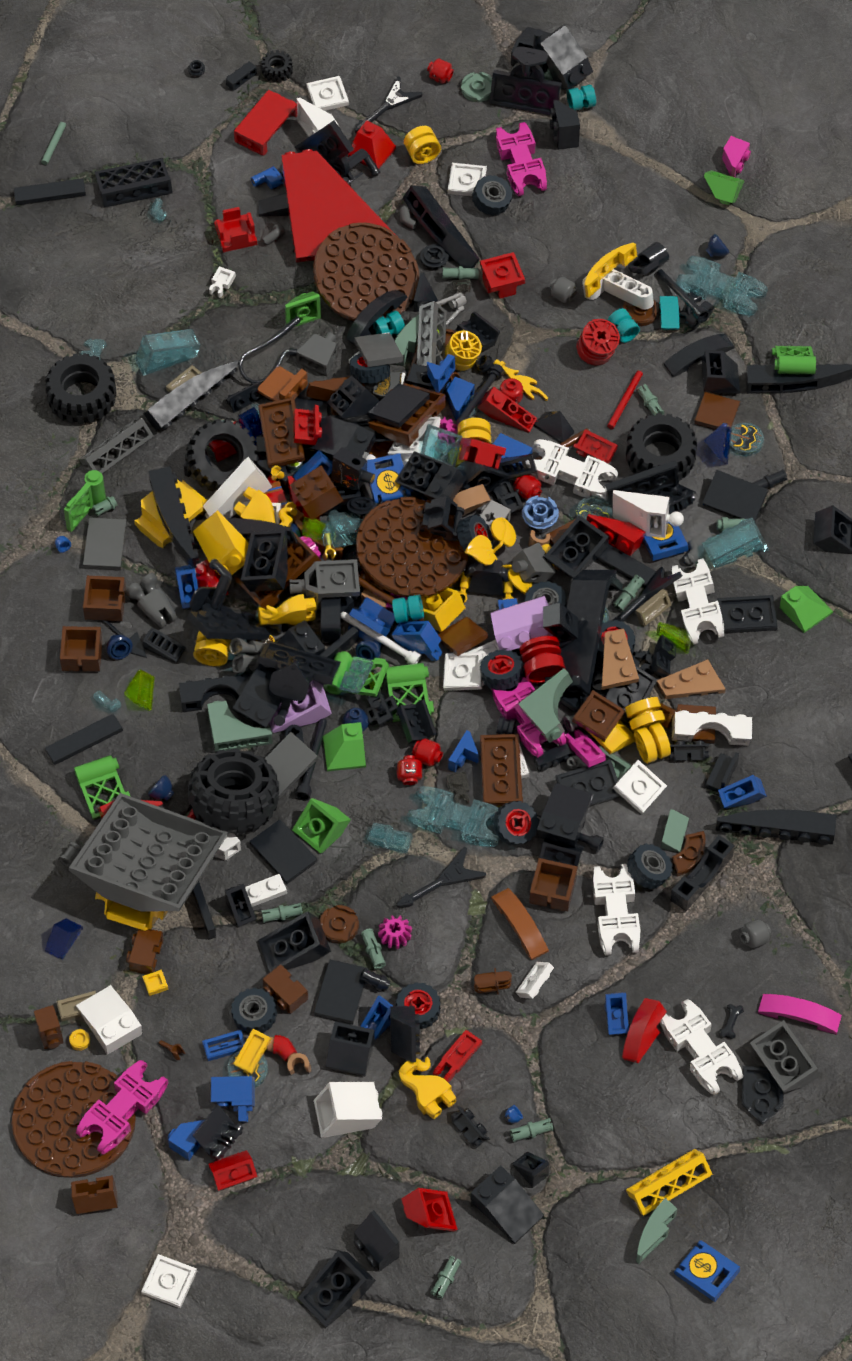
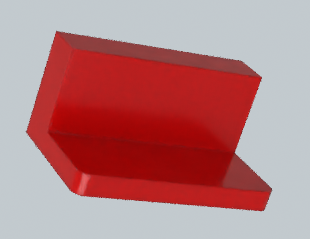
[208,1150,257,1191]

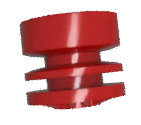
[576,319,620,366]
[519,636,566,683]

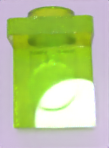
[302,517,326,540]

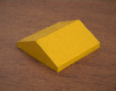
[589,721,635,754]

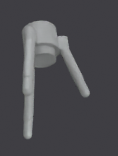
[436,292,467,326]

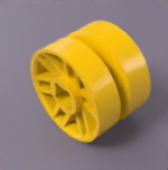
[404,126,441,164]
[445,331,482,371]
[457,418,491,449]
[193,631,232,666]
[625,697,666,732]
[634,722,671,764]

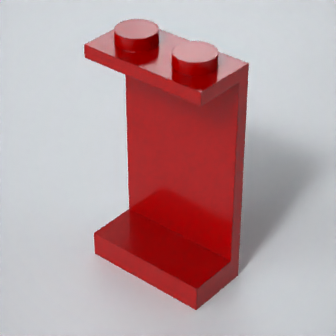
[234,90,297,156]

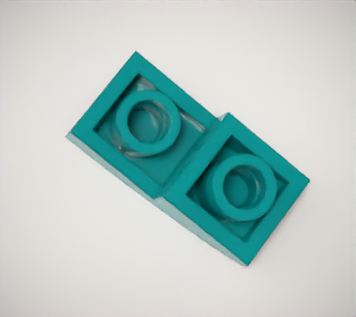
[659,296,679,330]

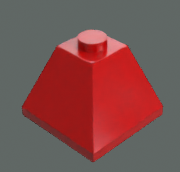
[348,121,396,170]
[401,1188,458,1232]

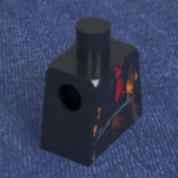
[331,447,375,490]

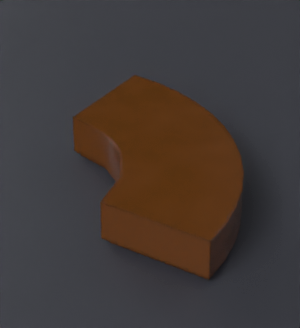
[672,831,706,877]

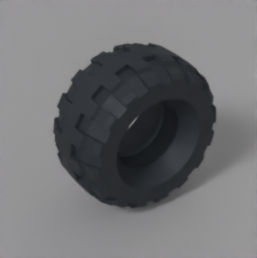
[188,749,279,835]

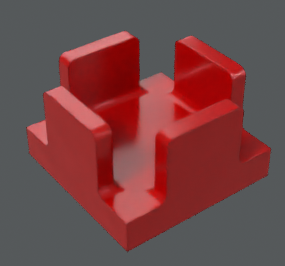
[214,207,258,253]
[480,252,525,299]
[459,438,506,470]

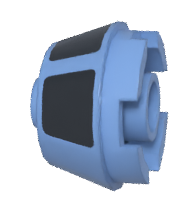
[522,495,559,533]

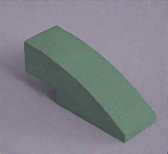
[395,314,419,366]
[636,1198,677,1264]

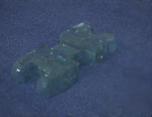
[676,256,768,316]
[407,786,500,847]

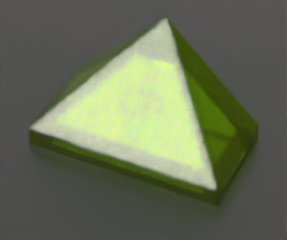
[656,622,691,654]
[124,669,155,711]

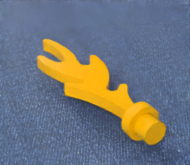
[493,359,548,401]

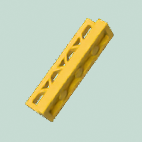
[626,1149,713,1216]

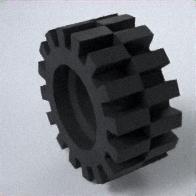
[261,50,293,83]

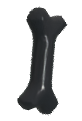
[679,292,702,320]
[719,1004,744,1039]

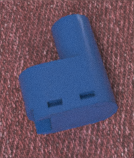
[250,166,283,189]

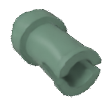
[716,517,745,532]

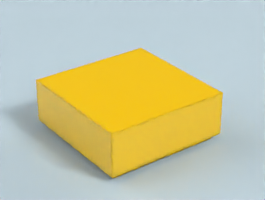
[143,970,168,996]

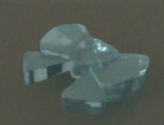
[81,339,107,360]

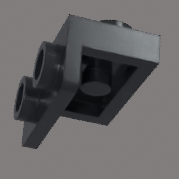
[456,312,500,351]
[396,700,436,744]

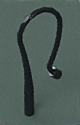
[239,316,301,383]

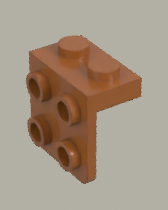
[258,366,308,402]

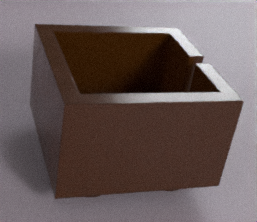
[290,466,343,520]
[83,575,126,621]
[60,626,103,671]
[529,858,578,912]

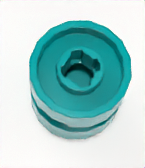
[566,84,596,111]
[608,308,640,343]
[373,310,405,336]
[392,595,424,623]

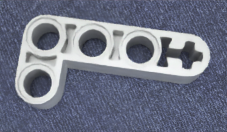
[582,269,654,310]

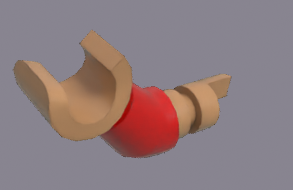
[266,1035,311,1075]

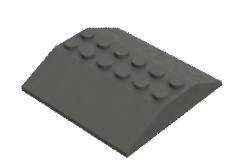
[69,793,228,912]

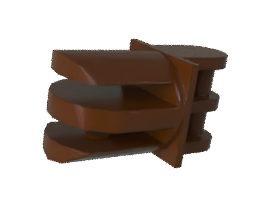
[474,968,512,995]

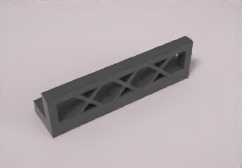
[417,301,447,367]
[79,418,154,473]

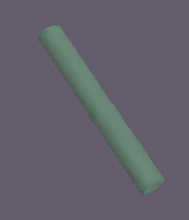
[41,122,66,165]

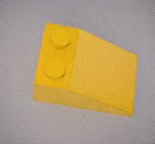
[193,510,249,576]
[421,588,466,632]

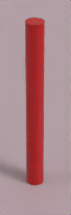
[607,370,643,429]

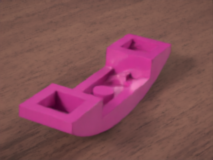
[758,994,842,1035]

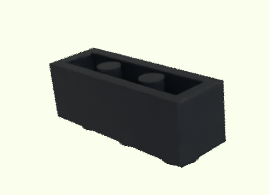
[226,61,257,91]
[534,743,572,771]

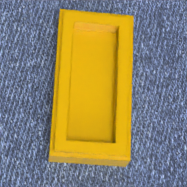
[233,1029,272,1075]

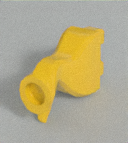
[233,487,293,527]
[258,594,316,626]
[399,1057,456,1119]

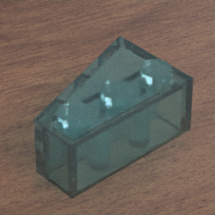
[135,329,201,376]
[702,517,769,568]

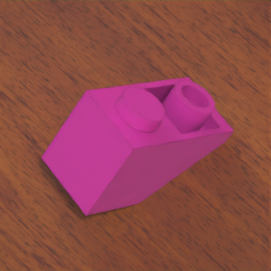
[722,136,751,177]

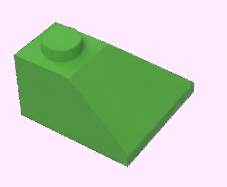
[704,170,744,205]
[285,291,321,327]
[779,586,833,633]
[323,722,366,771]
[292,798,351,853]

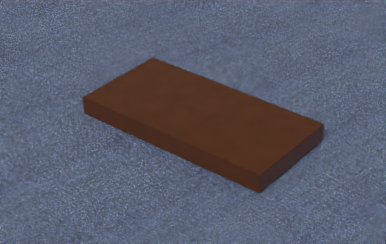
[258,397,305,469]
[480,734,523,807]

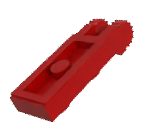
[433,1030,482,1083]

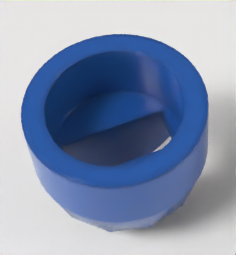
[55,536,71,552]
[505,1105,523,1123]

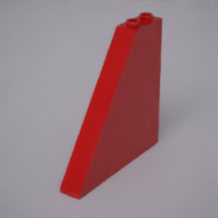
[281,149,397,263]

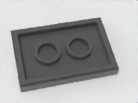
[355,332,403,367]
[83,518,127,570]
[265,732,319,799]

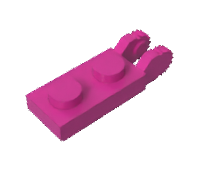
[565,729,606,767]

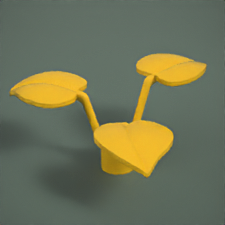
[465,517,532,594]

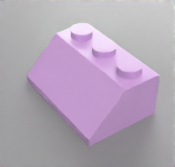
[491,596,554,651]

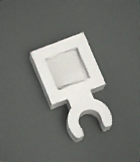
[209,266,236,298]

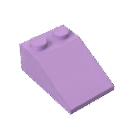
[270,680,332,733]

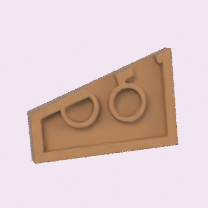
[601,629,639,690]
[657,660,726,699]

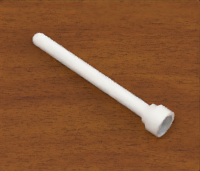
[340,612,422,664]

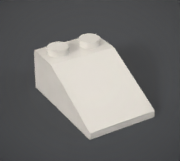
[76,985,142,1055]

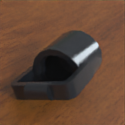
[628,242,669,275]

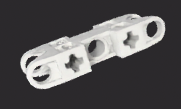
[525,439,618,501]
[672,558,724,645]
[593,864,640,955]
[660,999,743,1095]

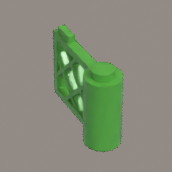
[772,346,816,374]
[64,470,106,532]
[323,651,389,697]
[385,663,434,722]
[74,755,131,820]

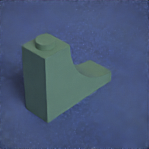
[519,669,573,743]
[207,701,273,751]

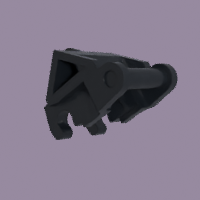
[419,495,465,541]

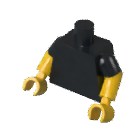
[459,560,514,603]

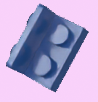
[348,597,396,646]

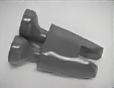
[125,573,177,628]
[230,638,266,674]

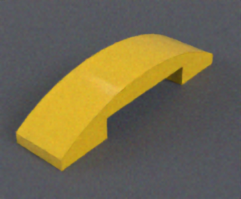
[584,243,637,298]

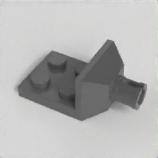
[289,560,360,610]

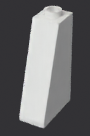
[203,457,272,518]

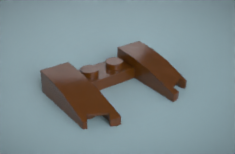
[368,383,446,447]
[235,533,321,610]

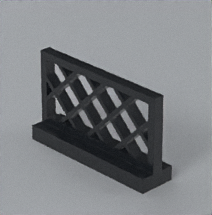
[95,158,173,207]

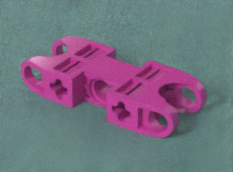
[496,122,547,196]
[492,677,566,758]
[76,1060,168,1154]

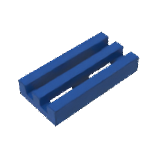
[202,1030,245,1061]

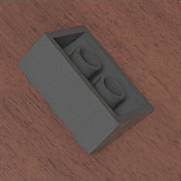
[750,1020,821,1092]

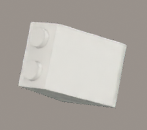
[314,1082,382,1138]

